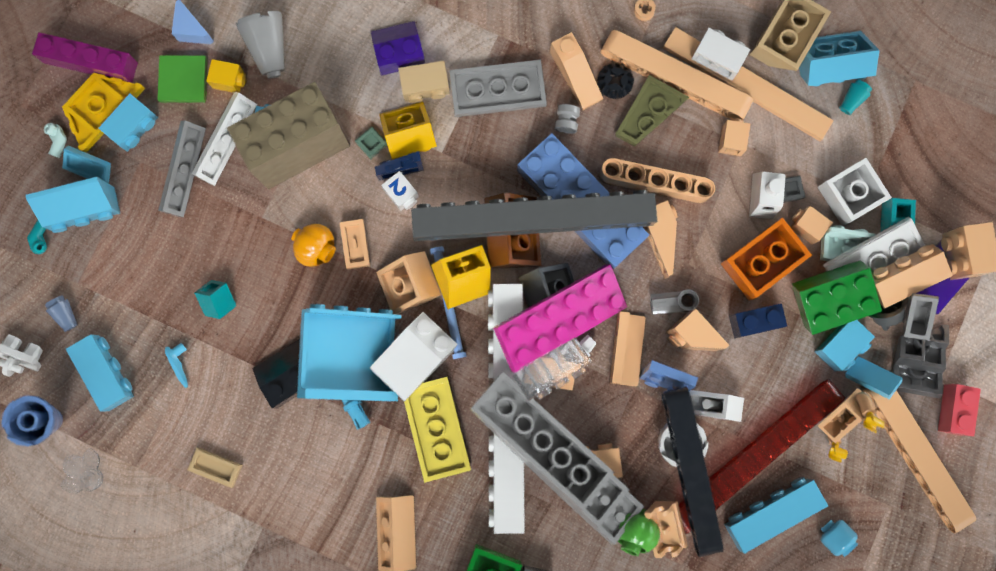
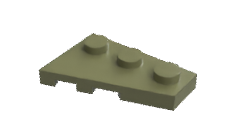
[615,75,689,147]

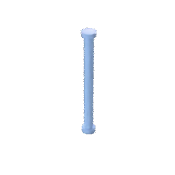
[430,246,467,359]

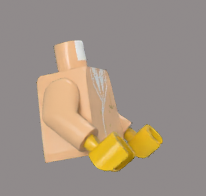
[818,388,885,463]

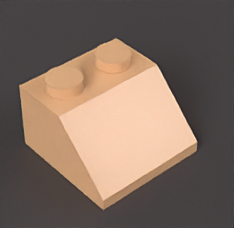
[376,251,442,314]
[666,309,729,351]

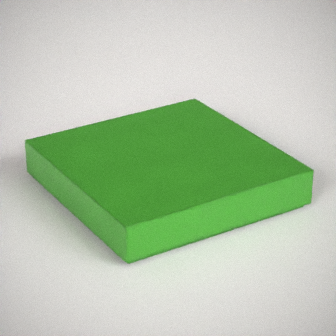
[157,55,207,103]

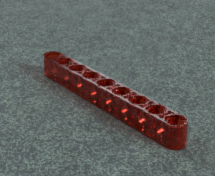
[678,379,846,534]

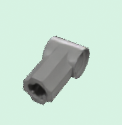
[650,289,699,315]

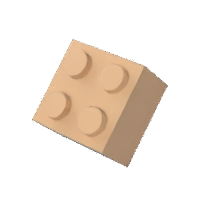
[941,222,996,280]

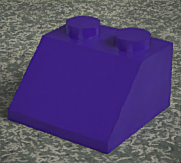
[370,21,425,76]

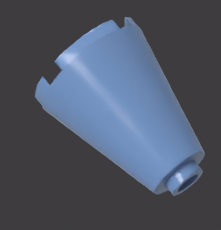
[1,396,63,446]

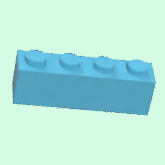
[724,477,828,554]

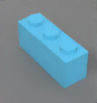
[66,334,134,412]

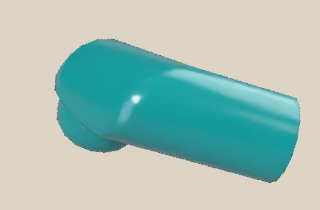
[27,219,47,254]

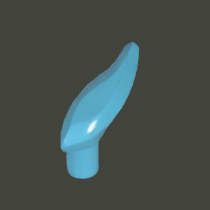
[165,343,188,388]

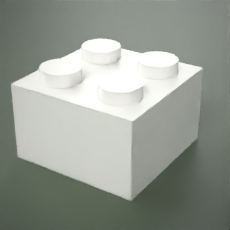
[818,158,892,226]

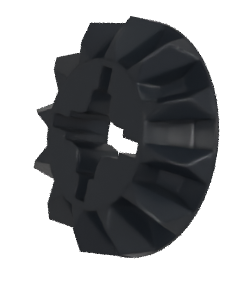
[597,62,634,99]

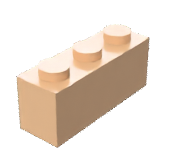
[872,244,953,308]

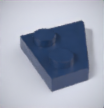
[375,151,424,181]

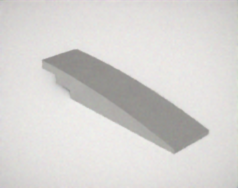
[470,372,644,545]

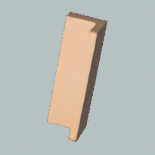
[609,311,646,386]
[376,495,416,571]

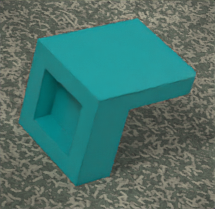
[194,280,236,319]

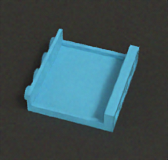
[297,304,401,401]

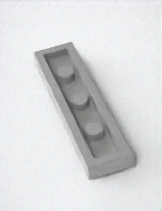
[158,120,206,217]

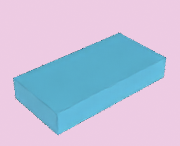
[62,146,111,183]
[845,356,902,400]

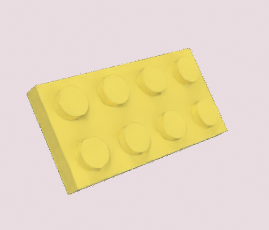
[404,377,471,483]

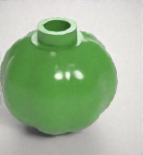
[617,509,660,556]

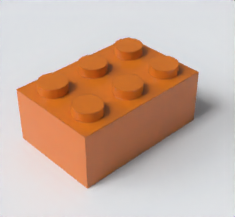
[720,218,812,301]

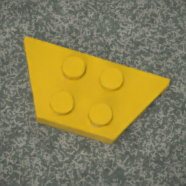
[62,73,145,153]

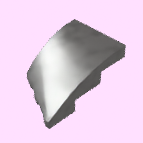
[892,324,949,398]

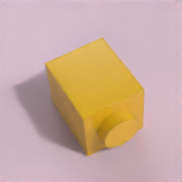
[206,59,246,93]

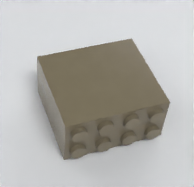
[227,82,350,190]

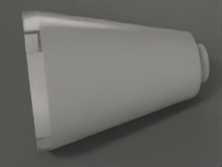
[236,11,285,79]

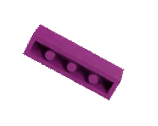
[32,32,138,83]

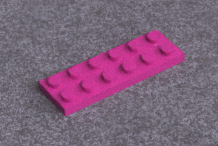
[493,264,627,373]

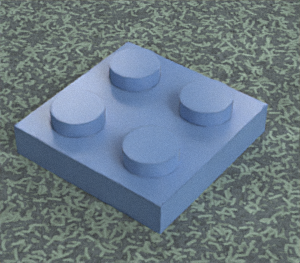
[639,360,698,391]

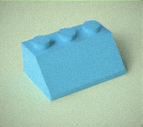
[799,31,879,86]
[26,177,120,233]

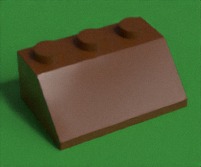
[484,193,542,269]

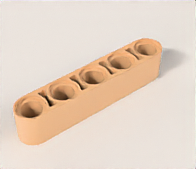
[600,158,715,203]

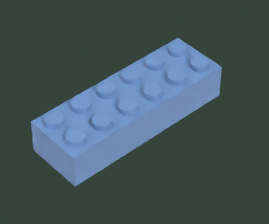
[517,133,649,270]

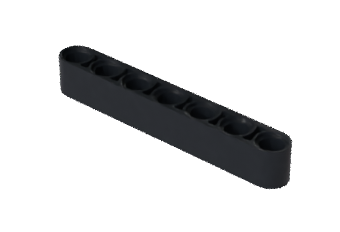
[661,386,724,558]

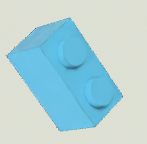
[98,94,158,152]
[814,320,875,371]

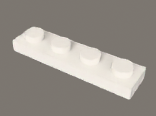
[192,92,257,186]

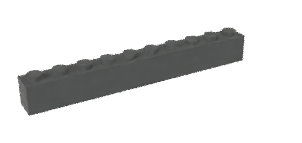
[411,190,657,241]

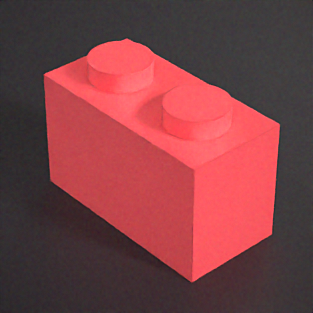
[938,384,981,436]

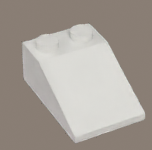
[370,312,458,402]

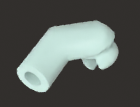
[44,123,67,158]

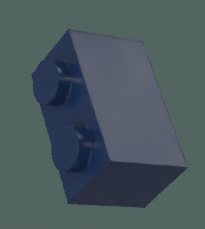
[729,303,788,339]

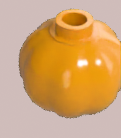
[291,224,336,267]

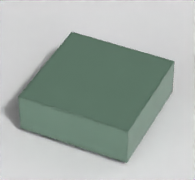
[355,127,387,160]

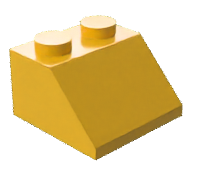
[379,101,437,159]

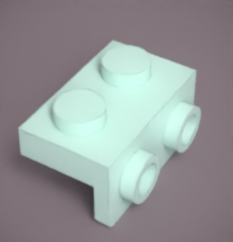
[820,225,876,261]

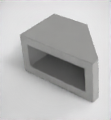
[903,293,939,340]

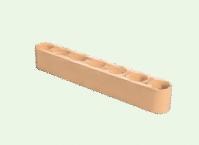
[601,30,753,120]
[863,388,976,534]

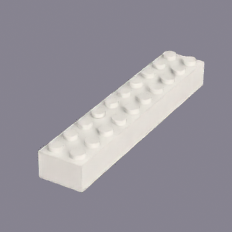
[488,284,524,534]

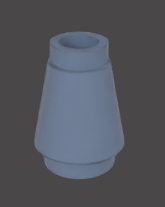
[45,295,78,332]

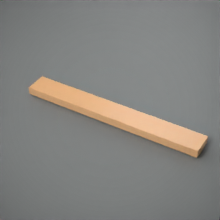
[663,27,834,142]

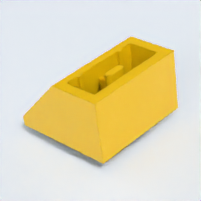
[431,245,491,309]

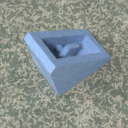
[172,0,214,44]

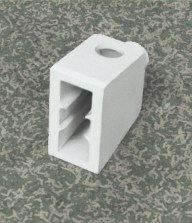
[749,172,786,219]

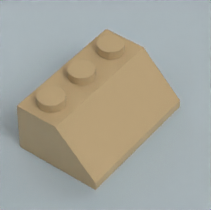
[750,0,831,71]

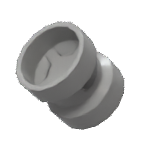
[555,104,581,134]

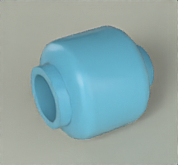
[820,520,858,557]

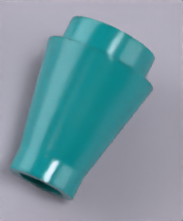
[839,79,872,115]

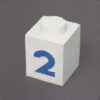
[381,171,419,211]

